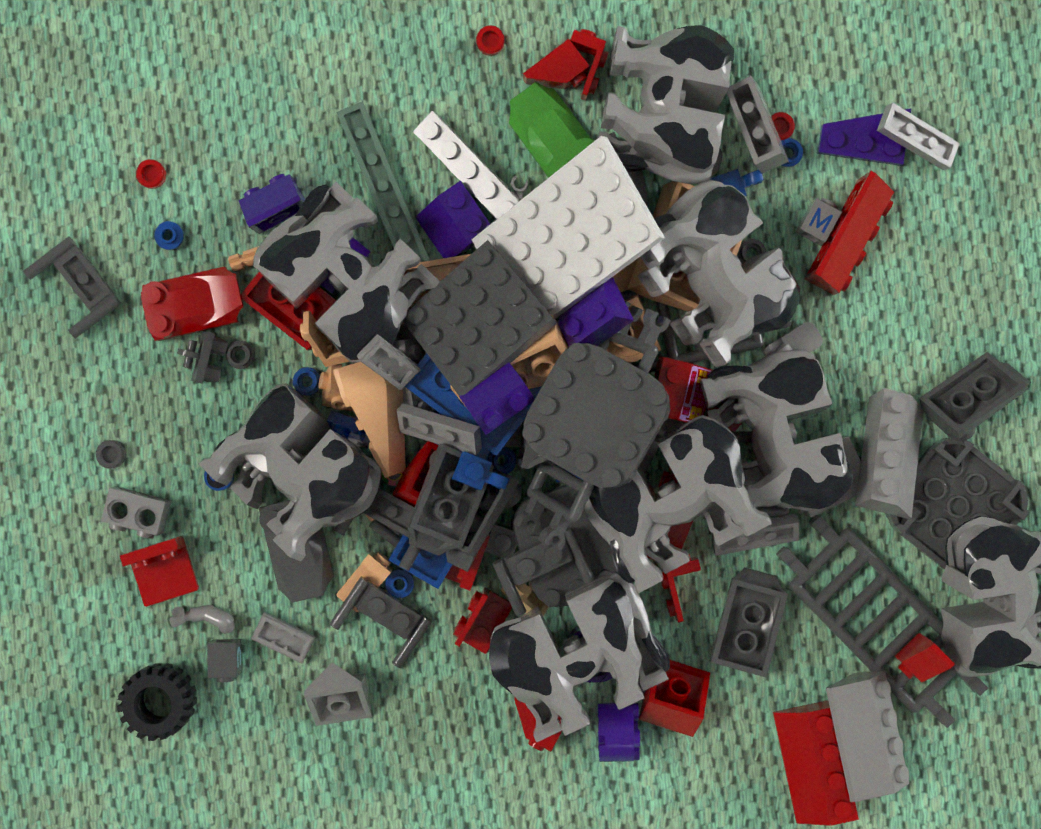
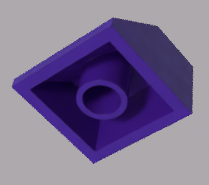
[238,174,305,234]
[415,180,490,258]
[558,277,634,347]
[459,362,535,435]

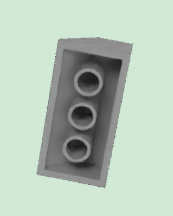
[855,388,924,519]
[826,671,910,802]

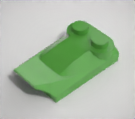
[509,82,594,178]

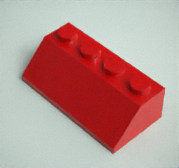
[804,171,894,295]
[773,700,859,826]

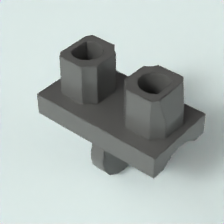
[177,331,228,384]

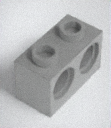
[101,487,172,539]

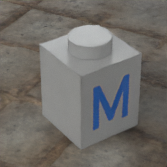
[795,198,842,245]

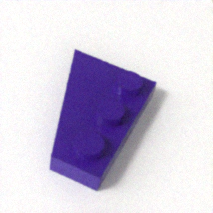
[817,108,912,166]

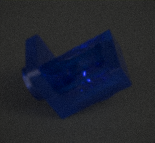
[326,410,366,442]

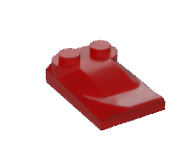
[141,266,243,341]
[241,272,337,351]

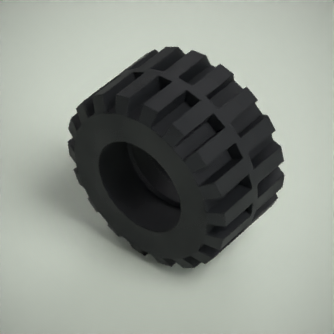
[117,663,197,741]

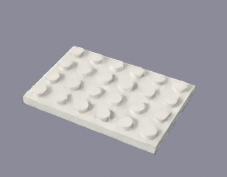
[472,136,665,319]

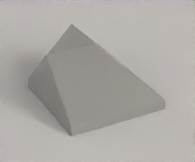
[304,662,372,726]

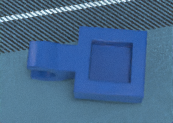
[710,169,764,196]
[452,451,509,490]

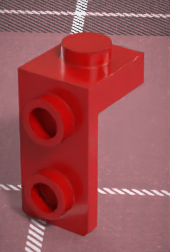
[570,29,609,101]
[661,553,701,623]

